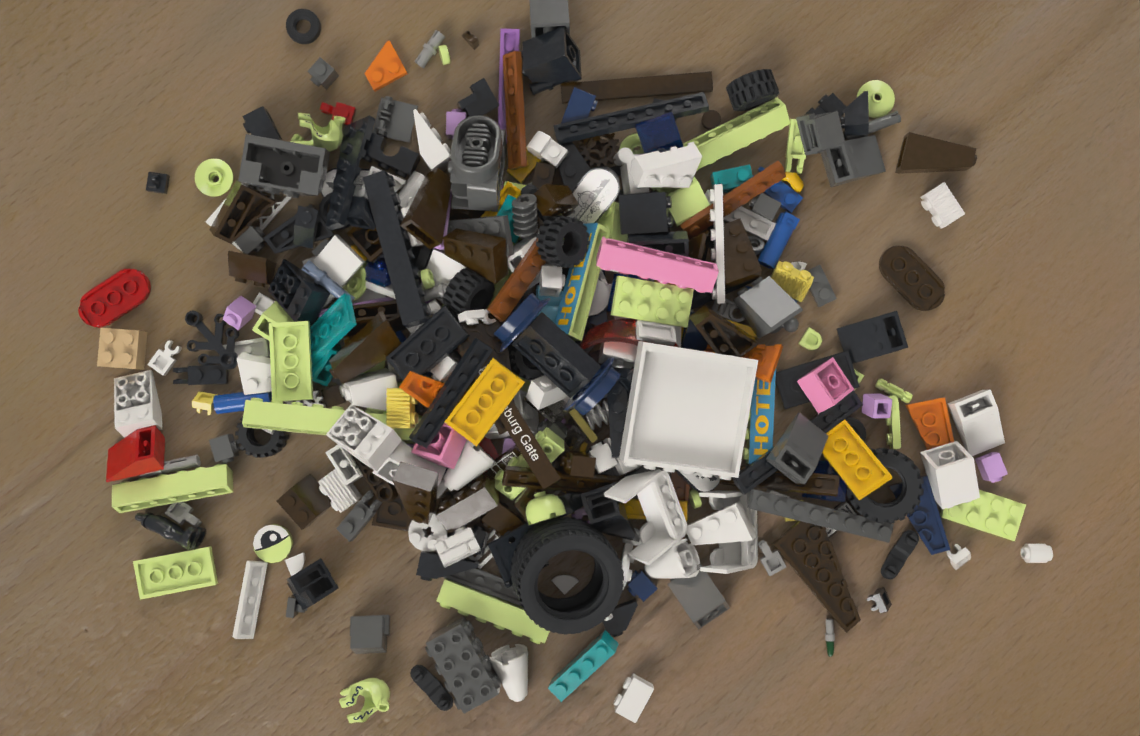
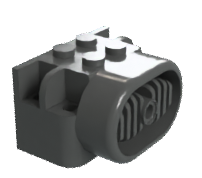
[448,115,507,212]
[238,134,330,198]

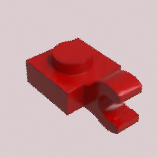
[320,102,356,125]

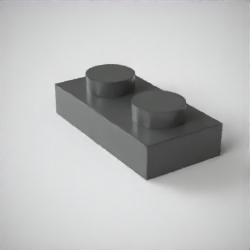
[808,265,837,308]

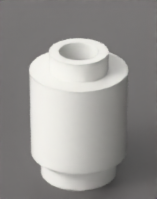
[1020,544,1053,563]

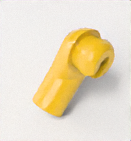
[781,172,804,193]

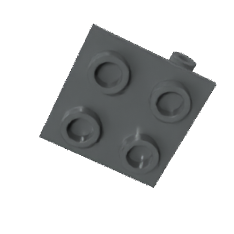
[373,96,418,143]

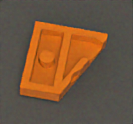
[364,40,408,92]

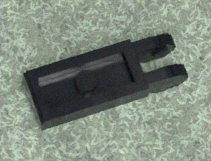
[173,365,228,385]

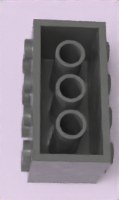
[425,616,501,714]

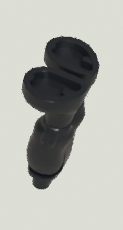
[135,512,206,550]

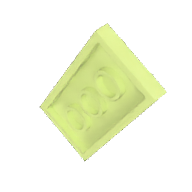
[611,276,694,328]
[269,321,313,402]
[940,490,1026,541]
[133,546,218,600]

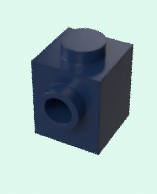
[627,569,658,602]

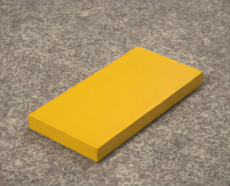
[445,358,525,446]
[822,420,892,501]

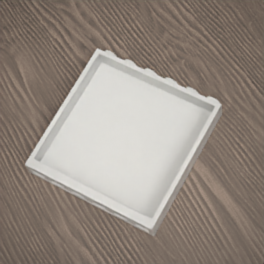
[619,341,758,480]

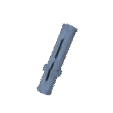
[302,260,355,302]

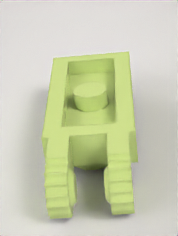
[785,118,806,174]
[885,395,901,449]

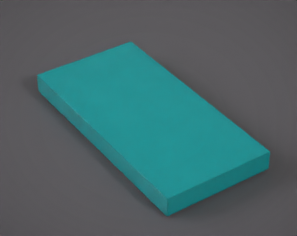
[310,293,357,367]

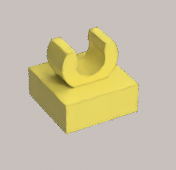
[192,392,218,415]

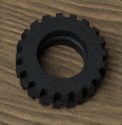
[845,448,924,524]

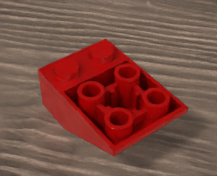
[106,425,165,482]

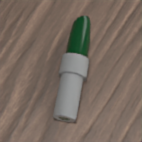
[825,618,835,657]

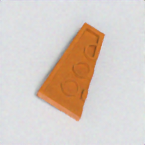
[704,344,783,383]
[399,371,467,414]
[905,397,954,450]

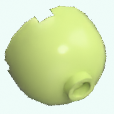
[525,491,566,525]

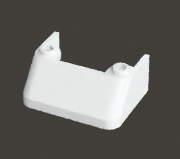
[604,469,688,565]
[699,490,758,574]

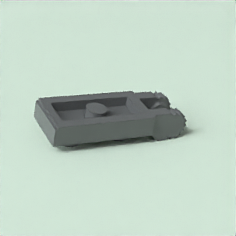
[336,489,383,542]

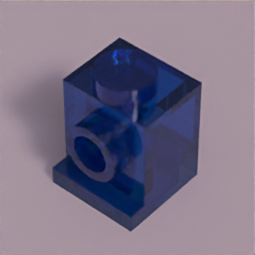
[365,261,392,288]

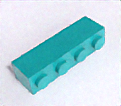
[548,630,619,702]

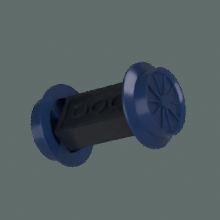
[494,293,620,416]

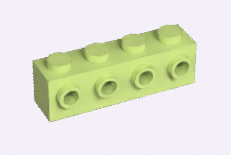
[495,427,565,501]

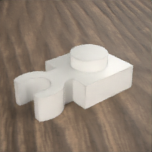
[147,340,182,376]

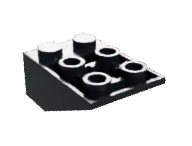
[268,259,330,325]
[836,311,908,364]

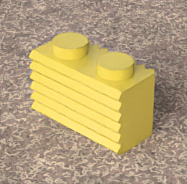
[771,261,814,302]
[386,388,418,428]

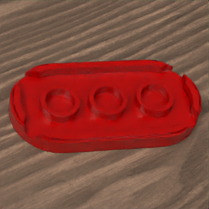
[78,269,151,328]

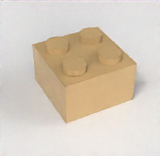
[97,328,147,370]

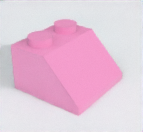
[797,357,854,414]
[412,422,467,469]

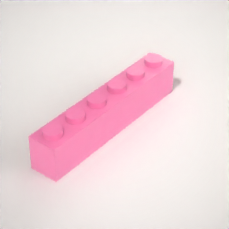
[596,237,719,293]

